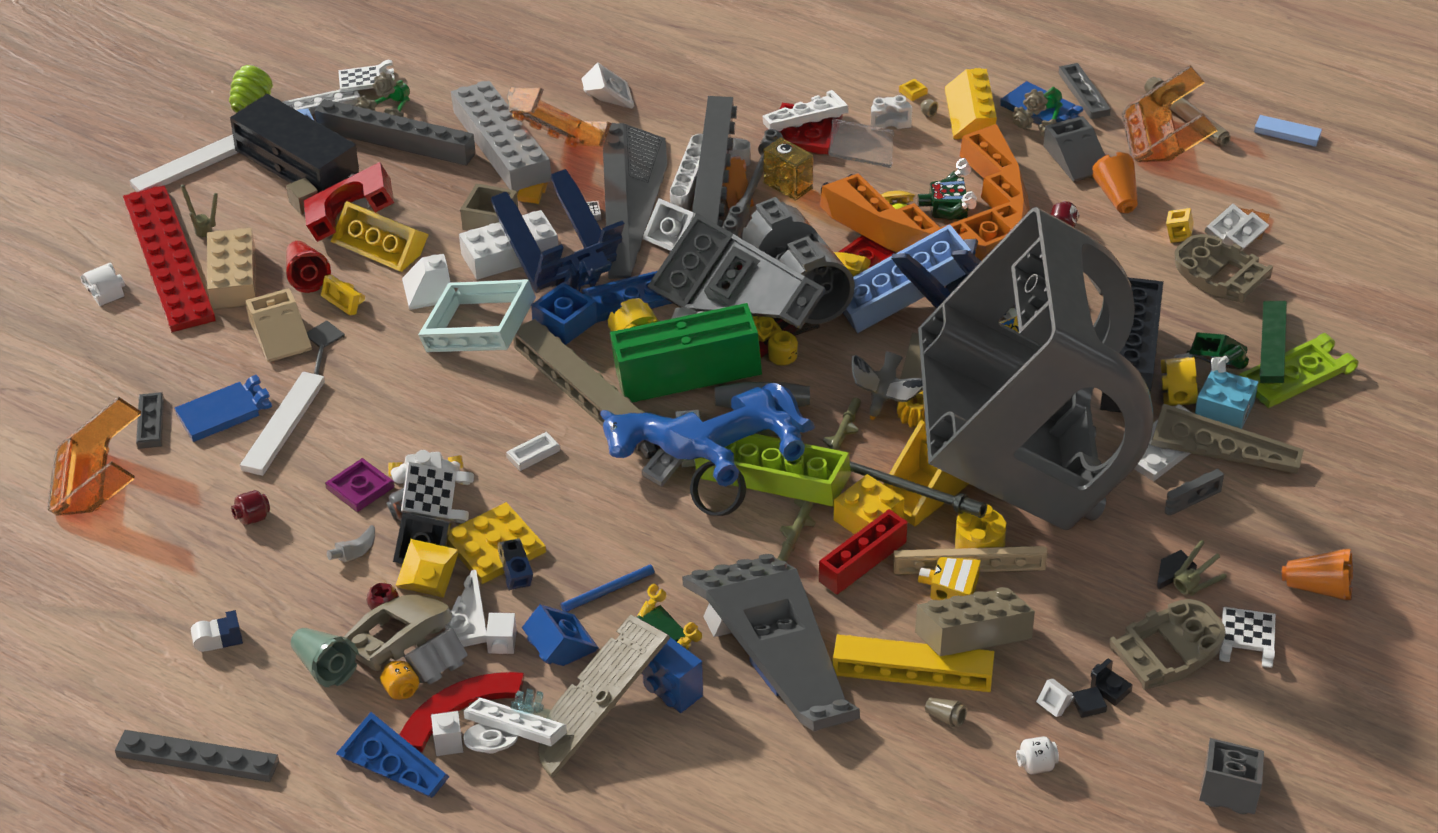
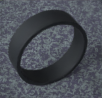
[690,461,746,516]

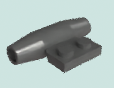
[715,382,810,436]

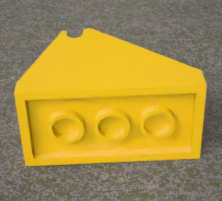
[883,420,969,527]

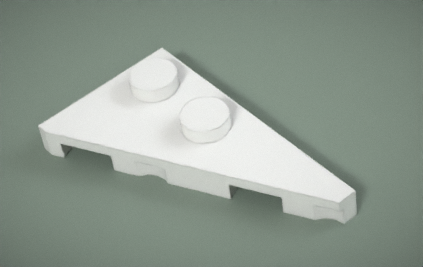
[445,570,487,647]

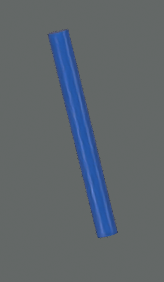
[561,564,655,612]

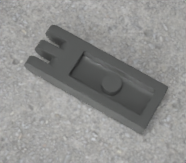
[1165,469,1224,515]

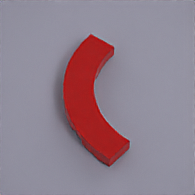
[399,672,524,752]

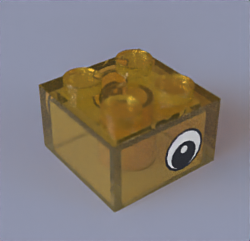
[764,137,813,201]

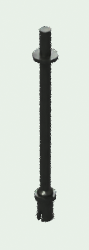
[850,461,987,518]

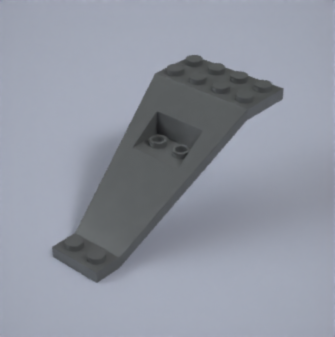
[647,213,826,329]
[682,554,860,731]

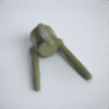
[181,185,218,237]
[1173,540,1227,596]

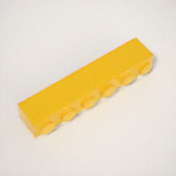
[833,634,995,692]

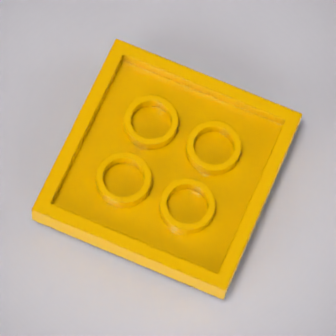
[447,502,546,584]

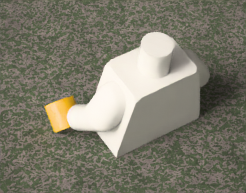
[388,450,464,486]

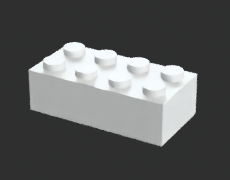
[459,210,558,280]

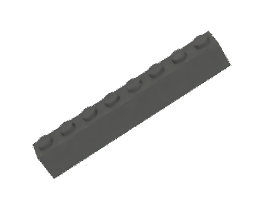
[692,96,737,227]
[314,99,476,166]

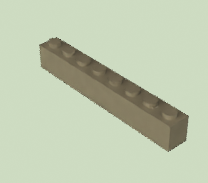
[513,319,645,426]

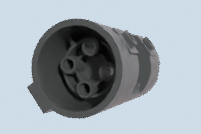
[742,197,855,324]

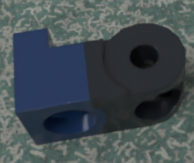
[498,538,533,590]

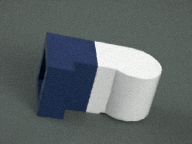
[191,610,243,652]

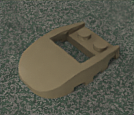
[1175,234,1273,303]
[344,594,452,671]
[1110,599,1226,690]

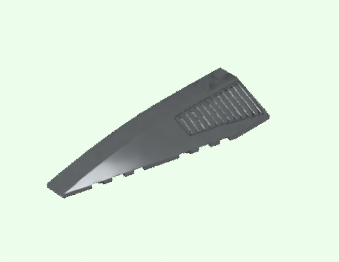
[602,123,667,279]

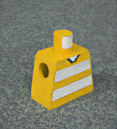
[918,557,981,600]

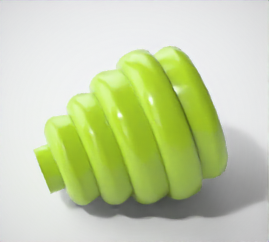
[229,65,273,113]

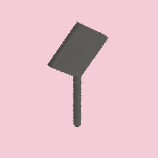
[307,320,345,375]

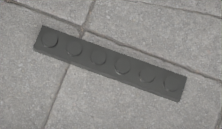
[115,730,279,782]

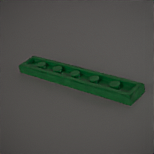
[1260,301,1287,383]

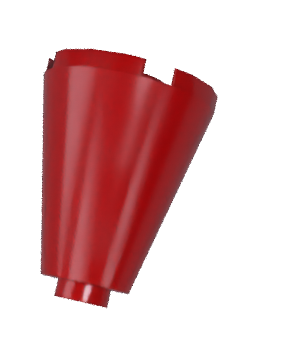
[286,241,331,293]

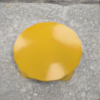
[881,190,915,204]

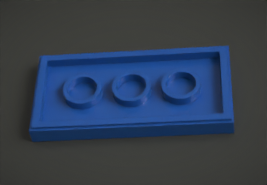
[582,271,672,323]

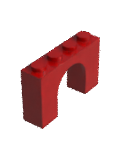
[304,162,394,242]

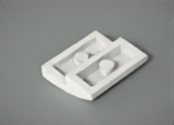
[1204,204,1269,251]

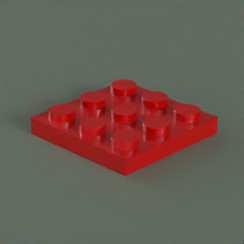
[778,102,843,155]

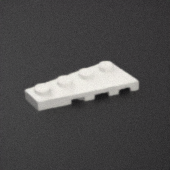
[763,90,848,131]

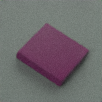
[325,458,395,512]

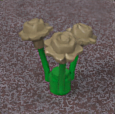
[356,72,410,117]
[1012,87,1063,137]

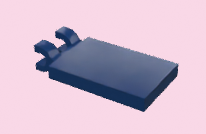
[1000,81,1083,125]
[174,374,272,442]

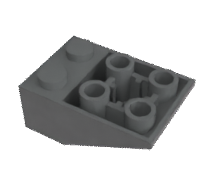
[1043,116,1105,182]

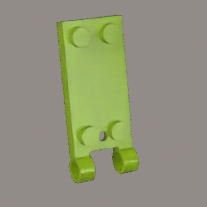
[1239,333,1359,408]

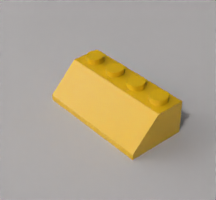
[945,68,997,139]
[331,201,429,272]

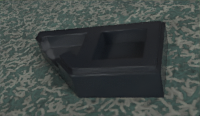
[1157,550,1197,589]

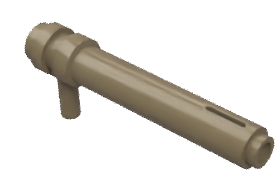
[1144,77,1231,146]

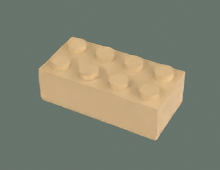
[207,228,257,309]

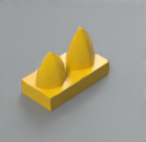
[321,275,365,316]

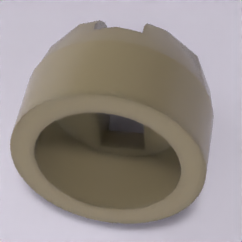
[921,99,938,117]

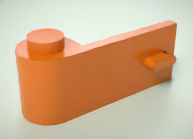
[724,156,754,210]

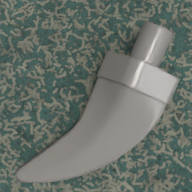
[327,525,375,562]

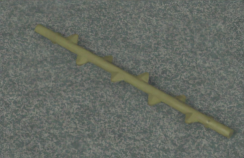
[777,398,861,562]

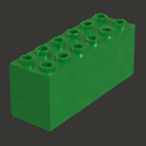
[610,303,762,403]

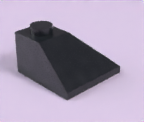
[393,512,451,564]

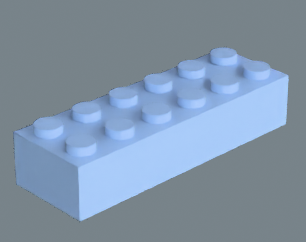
[843,224,972,333]

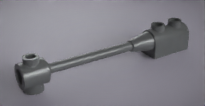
[722,129,784,239]

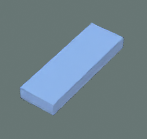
[1254,115,1322,146]

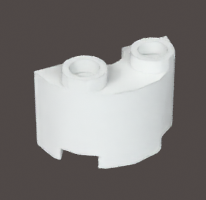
[871,95,912,132]
[81,263,125,306]

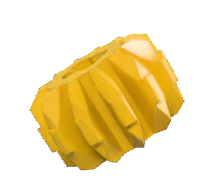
[897,391,925,428]

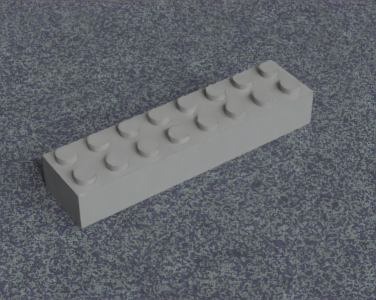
[451,81,552,191]

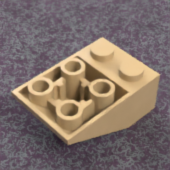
[245,288,312,362]

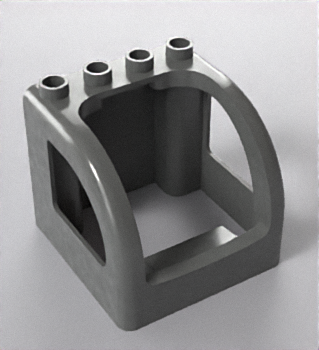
[918,207,1153,530]

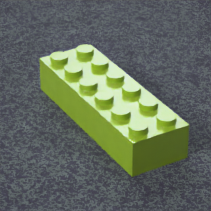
[695,434,851,506]

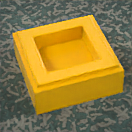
[899,78,928,101]

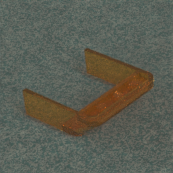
[1122,65,1217,162]
[507,87,612,148]
[47,397,141,516]

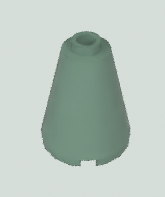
[290,628,359,688]

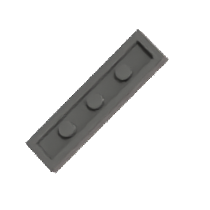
[1058,63,1111,119]

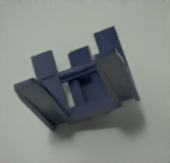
[491,169,625,293]
[891,239,1016,315]

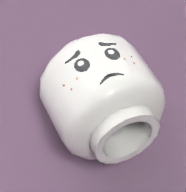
[1016,736,1059,774]

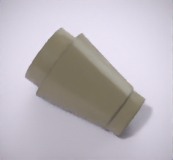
[925,697,967,727]

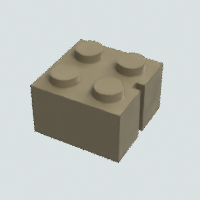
[460,183,518,231]

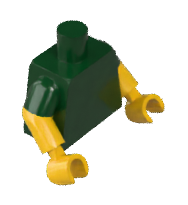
[637,584,702,651]

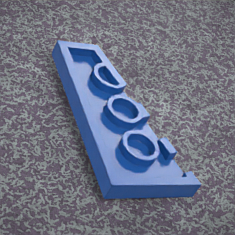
[336,712,450,798]

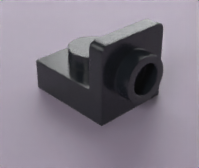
[1090,658,1133,706]

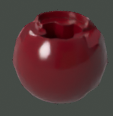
[366,583,399,610]

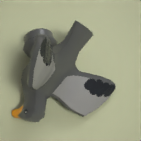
[851,352,923,420]

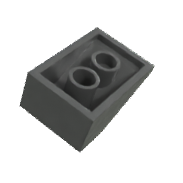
[1199,738,1264,814]

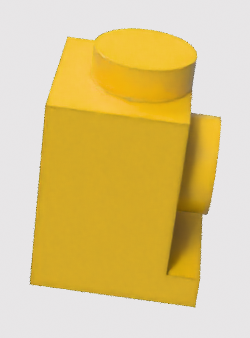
[1166,208,1194,243]

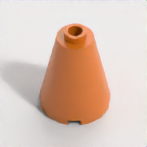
[1092,152,1138,214]
[1282,549,1353,600]

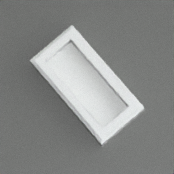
[506,432,560,471]

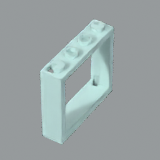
[418,279,536,352]

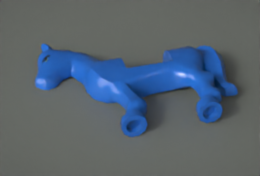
[600,383,815,487]

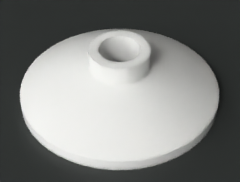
[463,723,518,754]

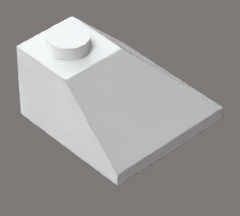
[582,62,634,109]
[643,198,696,251]
[402,254,450,310]

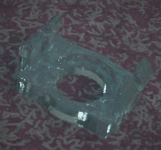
[510,688,544,714]

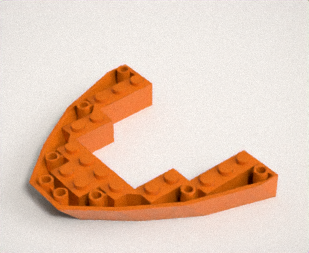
[820,124,1030,261]

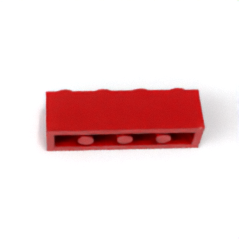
[819,509,908,595]

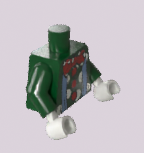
[917,158,977,220]
[1174,332,1249,373]

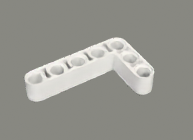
[670,134,751,210]

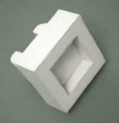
[1036,679,1074,717]

